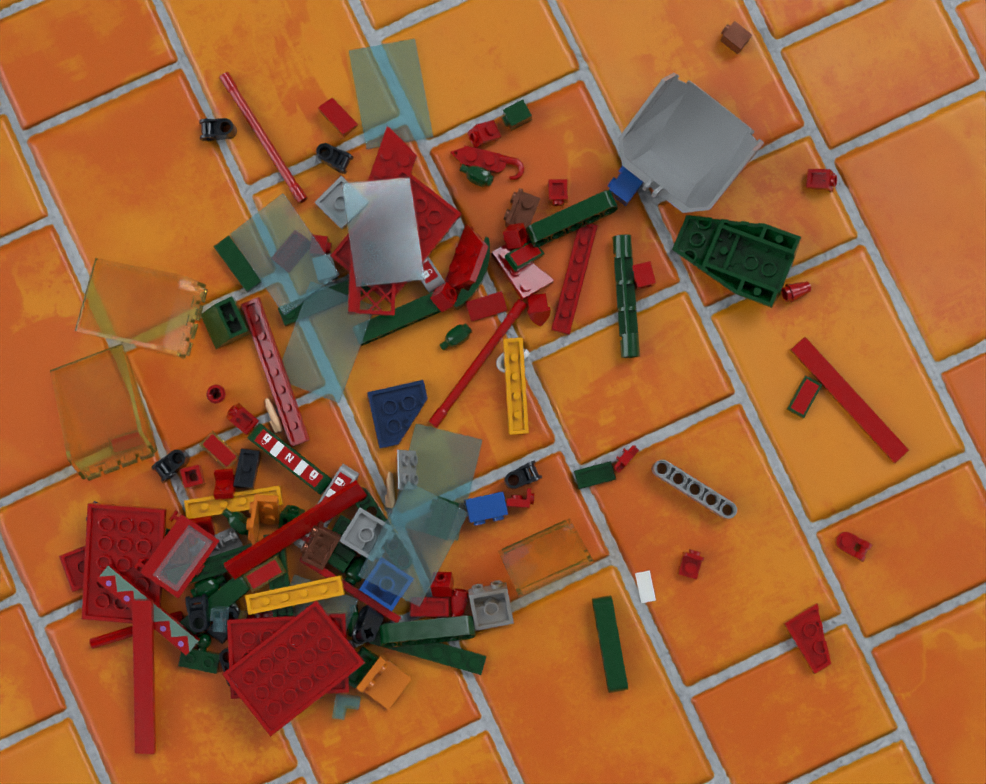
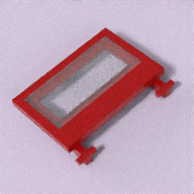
[134,510,220,599]

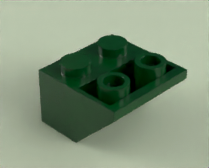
[201,296,251,350]

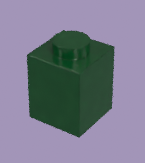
[501,99,532,131]

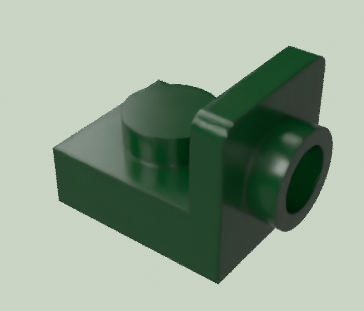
[278,505,305,529]

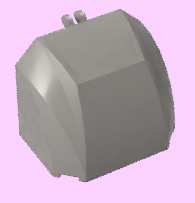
[618,73,764,213]

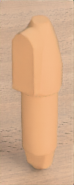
[265,398,282,433]
[385,472,395,508]

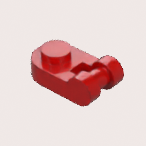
[835,532,873,562]

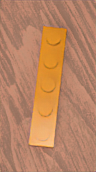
[503,337,529,435]
[184,486,283,519]
[245,575,345,615]

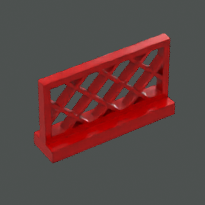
[347,235,398,316]

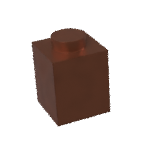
[720,21,752,54]

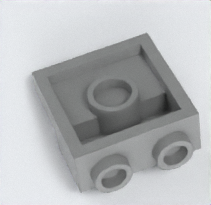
[339,507,395,561]
[468,580,514,631]

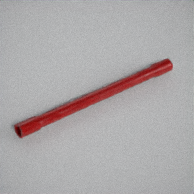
[219,72,308,204]
[428,299,527,428]

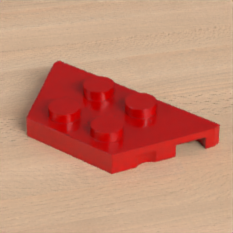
[363,126,417,197]
[445,224,488,290]

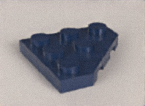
[367,380,428,449]

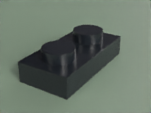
[233,449,261,490]

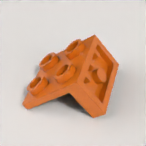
[246,494,280,545]
[357,655,412,709]

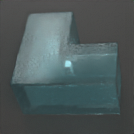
[210,606,229,633]
[332,693,361,720]

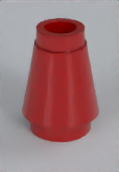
[781,281,811,302]
[206,384,226,404]
[451,588,469,617]

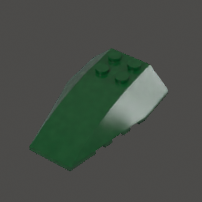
[672,215,801,308]

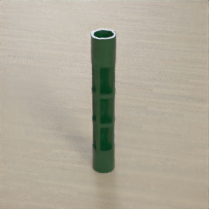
[612,235,640,358]

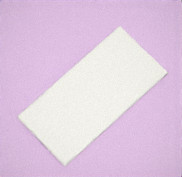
[635,570,656,603]

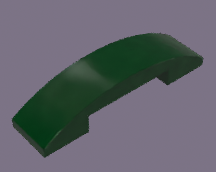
[454,237,490,310]

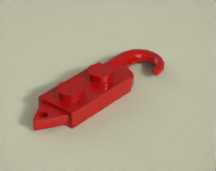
[450,145,524,180]

